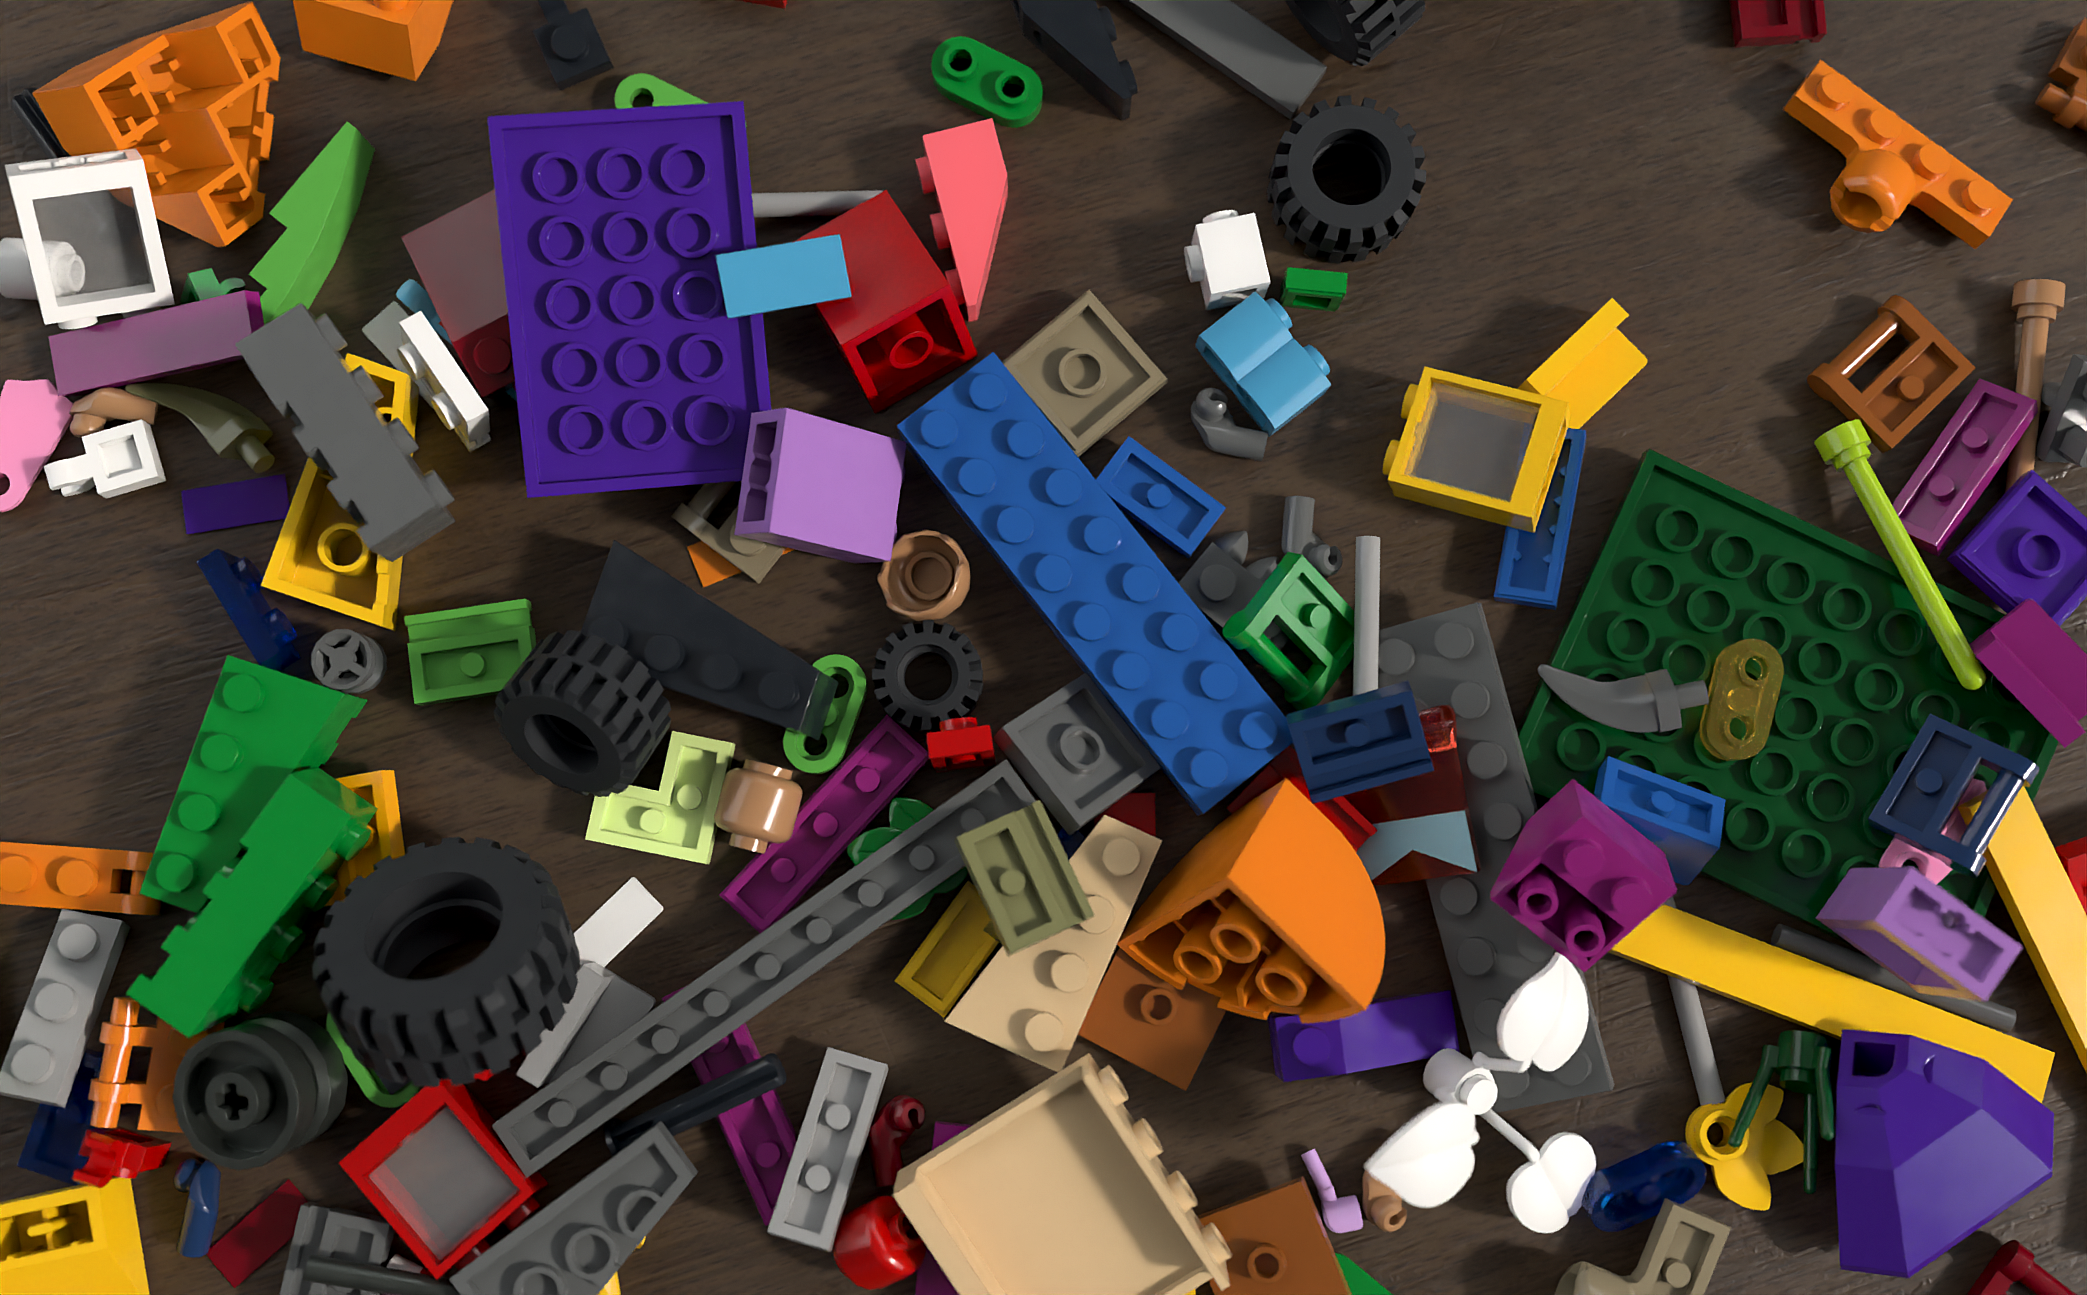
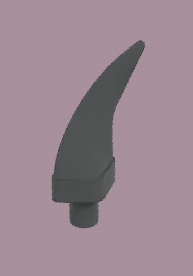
[1538,664,1709,732]

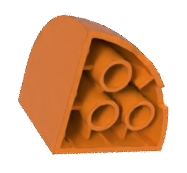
[1117,778,1385,1023]

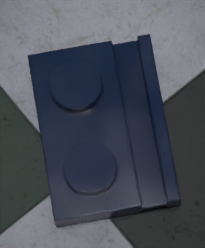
[1286,680,1434,804]

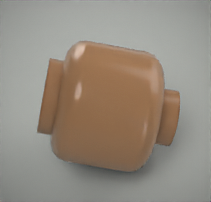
[714,759,802,854]

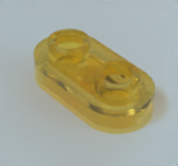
[1699,639,1784,761]

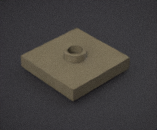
[1002,290,1167,457]

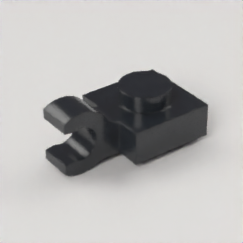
[532,0,614,91]

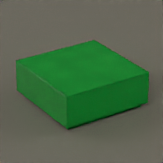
[1279,267,1348,312]

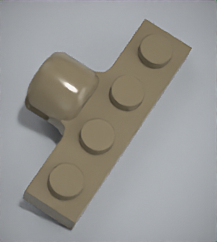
[1554,1198,1731,1295]

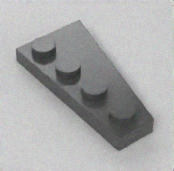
[449,1121,698,1295]

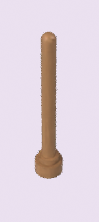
[2005,279,2066,493]

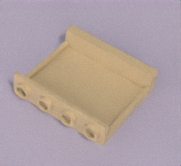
[893,1053,1232,1295]

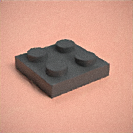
[993,673,1162,836]

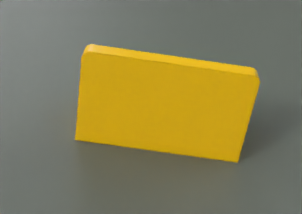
[1517,298,1647,429]

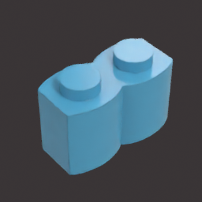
[1195,291,1331,437]

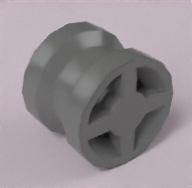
[311,629,387,694]

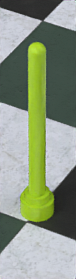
[1814,419,1986,690]

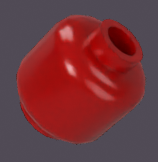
[833,1196,927,1290]

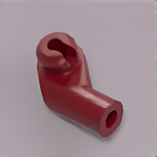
[867,1095,925,1187]

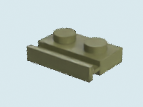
[954,800,1094,957]

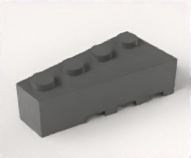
[235,303,456,562]

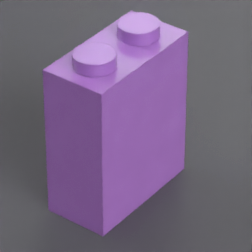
[734,408,907,563]

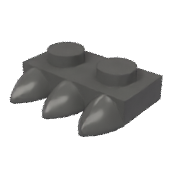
[1179,531,1290,650]

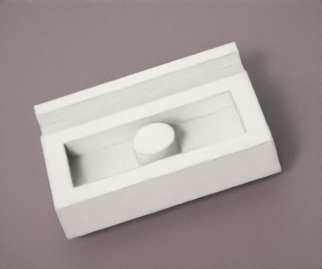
[397,311,491,452]

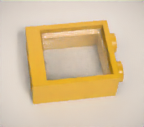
[1383,367,1571,533]

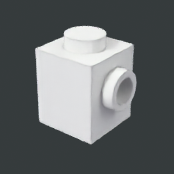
[1184,210,1271,310]

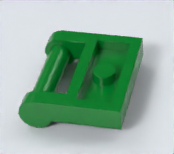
[1222,552,1354,711]

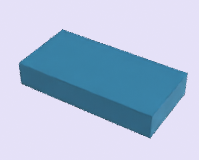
[715,234,852,319]

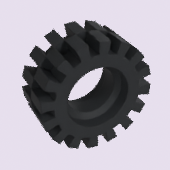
[872,620,984,733]

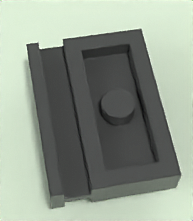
[280,1201,395,1295]

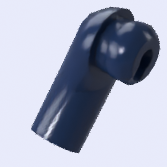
[173,1158,221,1258]

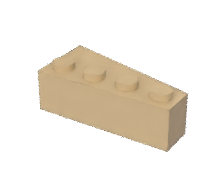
[945,815,1162,1072]

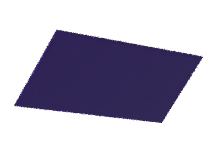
[181,474,290,535]

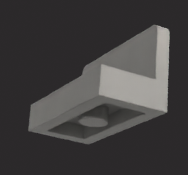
[516,962,656,1087]

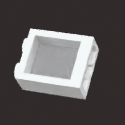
[4,148,175,329]

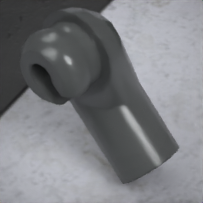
[1191,388,1268,462]

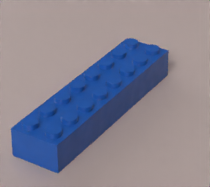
[897,352,1293,816]

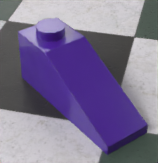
[1268,990,1460,1082]

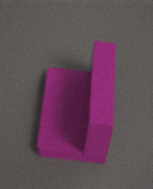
[1969,598,2087,748]

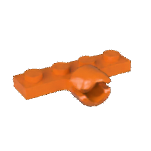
[1783,60,2013,249]

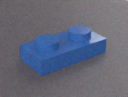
[1096,436,1226,559]

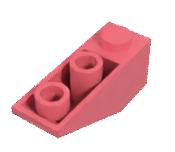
[915,118,1008,322]

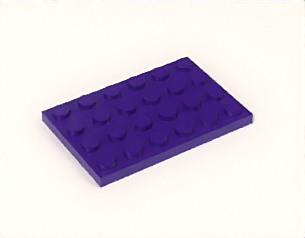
[487,101,771,498]

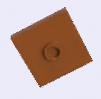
[1078,947,1226,1091]
[1197,1176,1352,1295]

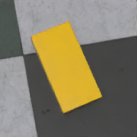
[895,881,1000,1017]

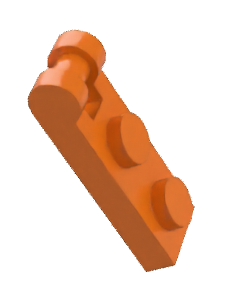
[0,842,162,915]

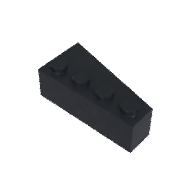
[581,540,839,740]

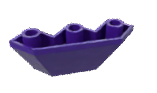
[1835,1029,2054,1278]

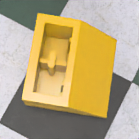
[0,1177,150,1295]

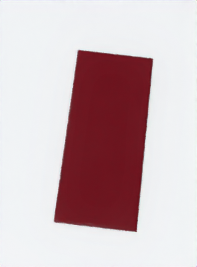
[206,1179,308,1289]

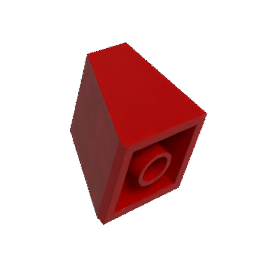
[794,190,978,414]

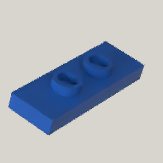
[1494,424,1587,610]

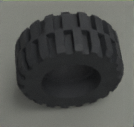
[312,837,580,1087]

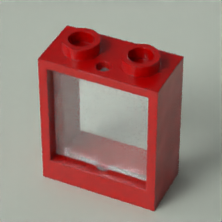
[339,1080,549,1279]

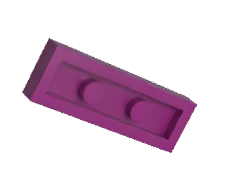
[1892,378,2038,557]

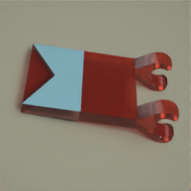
[1343,705,1481,886]

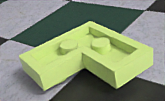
[585,731,736,864]

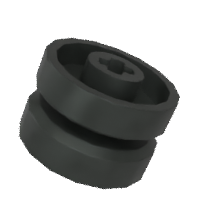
[173,1010,348,1170]

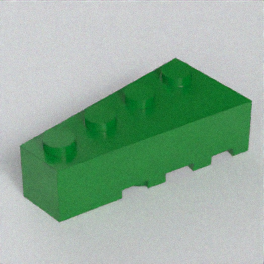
[139,655,368,913]
[126,767,378,1038]

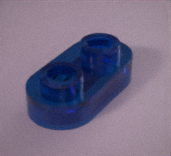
[1581,1141,1706,1232]

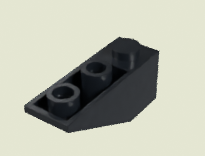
[1010,0,1138,121]

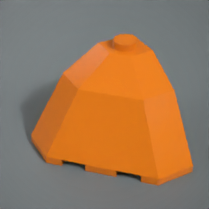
[32,2,280,247]

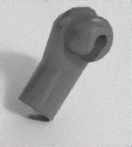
[1281,496,1343,579]

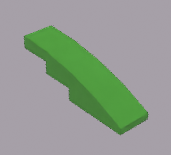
[248,122,375,325]

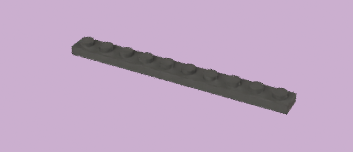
[492,759,1036,1178]

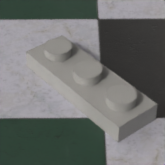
[0,909,130,1108]
[767,1047,889,1253]

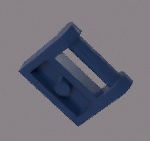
[1868,714,2040,878]

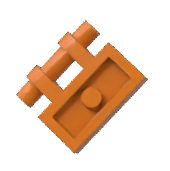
[88,997,225,1133]

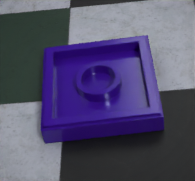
[1946,470,2087,626]

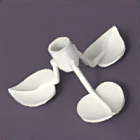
[1364,953,1596,1233]

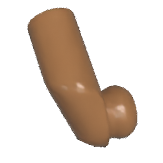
[69,387,159,438]
[1362,1170,1407,1232]

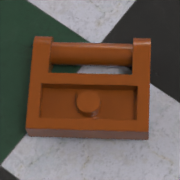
[1807,295,1975,454]

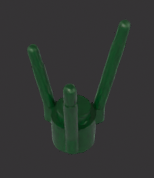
[1728,1030,1834,1195]

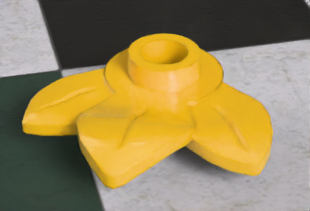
[1685,1083,1803,1210]

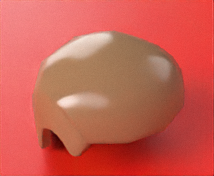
[877,529,971,623]

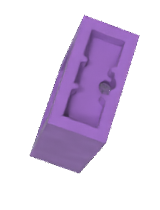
[1816,867,2022,1001]

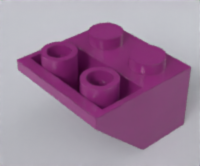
[1490,779,1677,972]

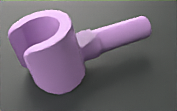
[1301,1148,1363,1233]

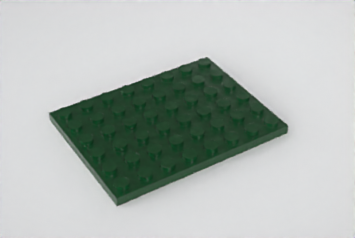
[1517,449,2087,948]

